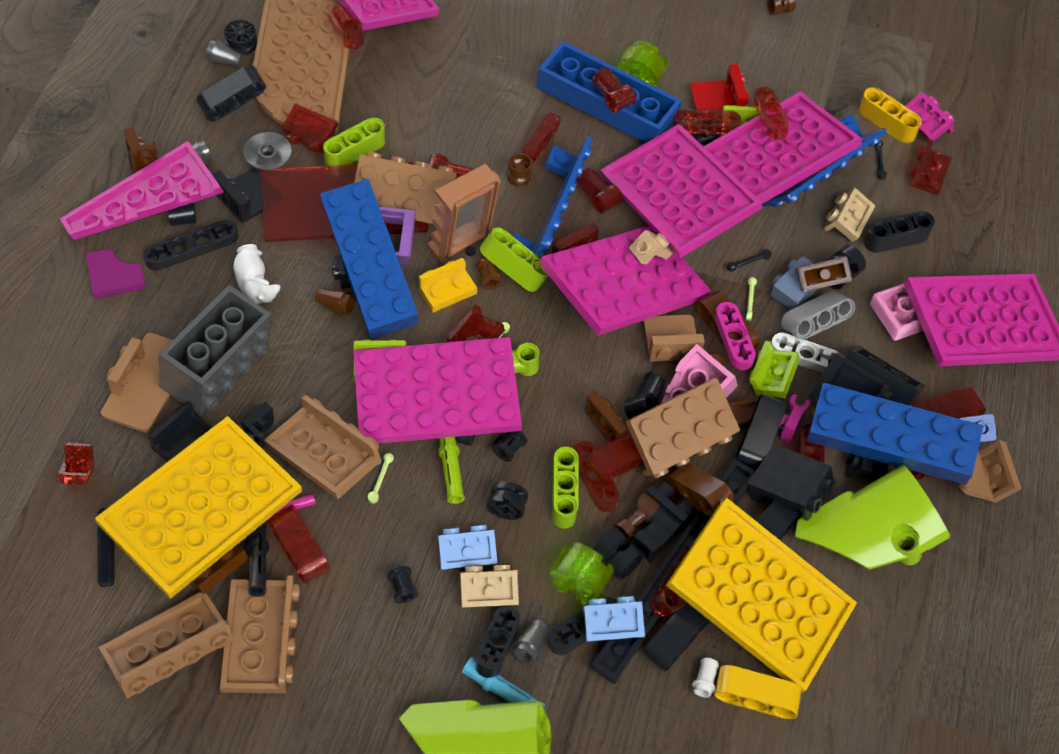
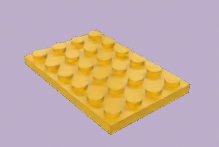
[95,416,302,599]
[666,498,857,692]

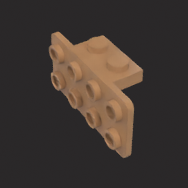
[101,333,173,433]

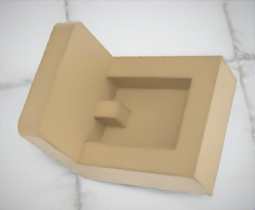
[629,230,674,265]

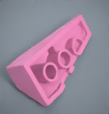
[661,344,738,404]

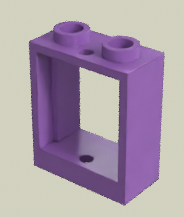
[379,207,415,266]

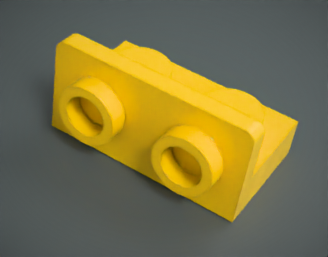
[419,258,477,312]

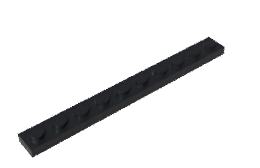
[591,459,755,684]

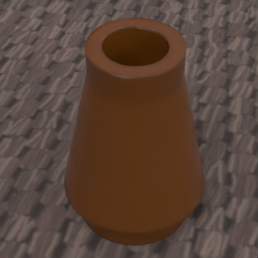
[315,288,355,315]

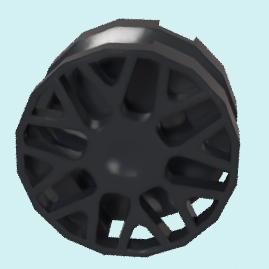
[224,20,257,56]
[487,482,529,520]

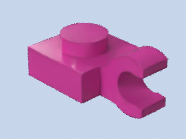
[779,394,810,443]

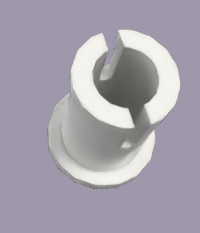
[692,658,719,697]

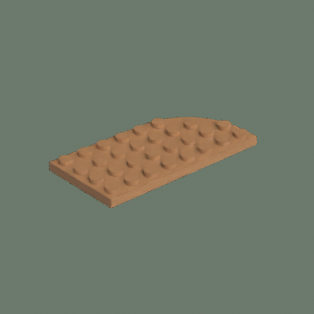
[253,0,354,135]

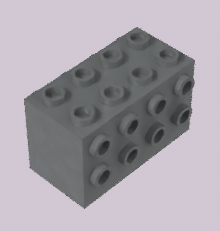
[158,285,271,416]

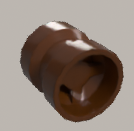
[767,0,796,15]
[507,153,532,187]

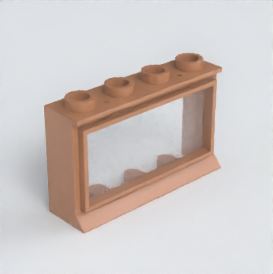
[427,163,500,265]

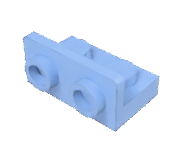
[437,525,497,569]
[583,596,645,641]

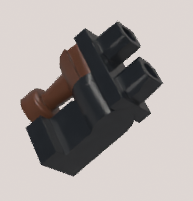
[614,482,694,564]

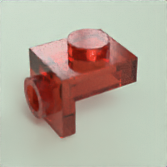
[58,442,95,486]

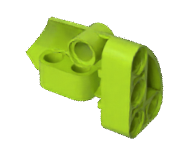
[795,465,950,570]
[399,700,551,754]

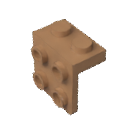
[643,315,705,362]
[958,440,1022,503]

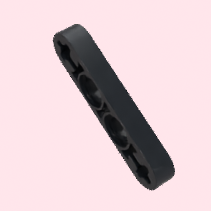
[143,220,238,271]

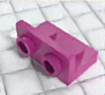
[905,92,954,143]

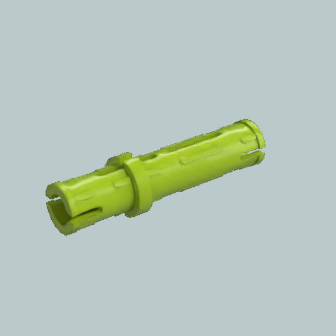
[438,437,465,504]

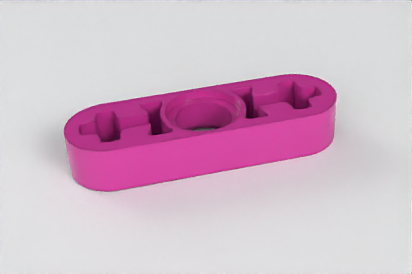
[715,302,756,370]

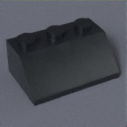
[846,346,925,406]

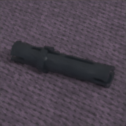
[246,522,269,597]

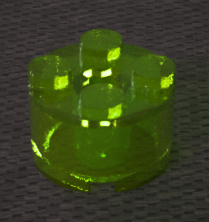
[615,40,668,87]
[549,542,614,606]

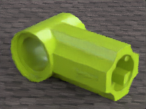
[512,343,539,376]

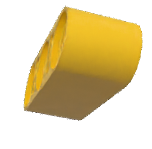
[859,87,922,143]
[714,665,802,719]

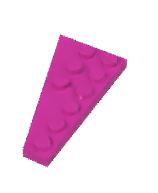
[60,141,224,240]

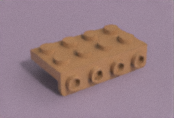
[354,152,457,225]
[625,378,740,478]
[264,395,381,499]
[220,575,300,694]
[98,592,234,699]

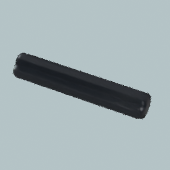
[97,508,114,587]

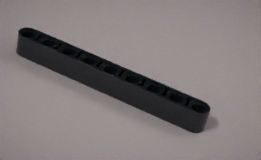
[643,500,802,672]

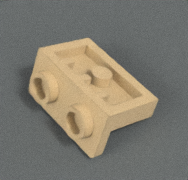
[823,188,875,242]
[459,565,519,607]

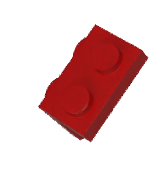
[690,64,749,119]

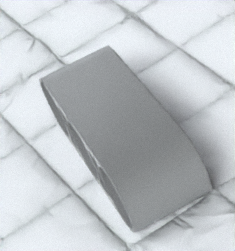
[781,291,855,339]

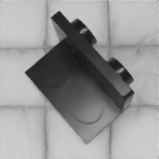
[212,168,282,224]

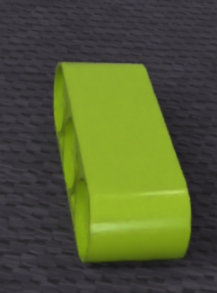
[323,118,385,170]
[480,227,548,292]
[552,447,579,529]

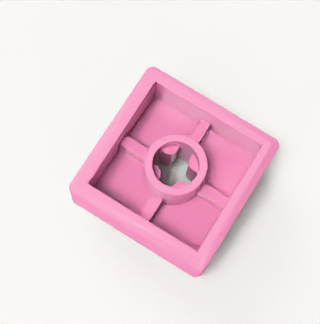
[870,283,923,341]

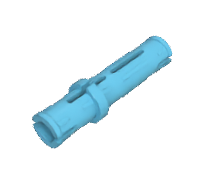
[462,657,545,707]

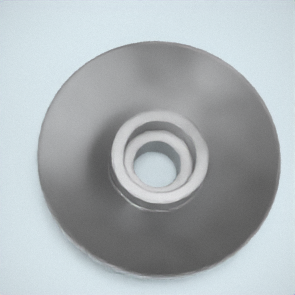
[243,132,292,171]

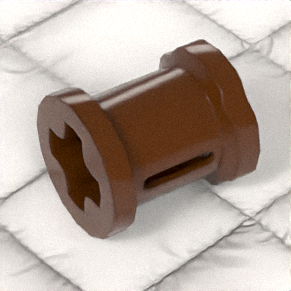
[476,257,503,290]

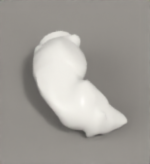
[233,244,280,304]

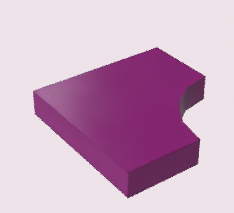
[86,249,146,299]

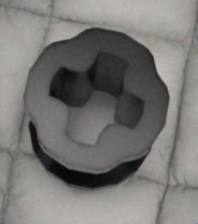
[493,431,528,462]
[387,566,419,604]

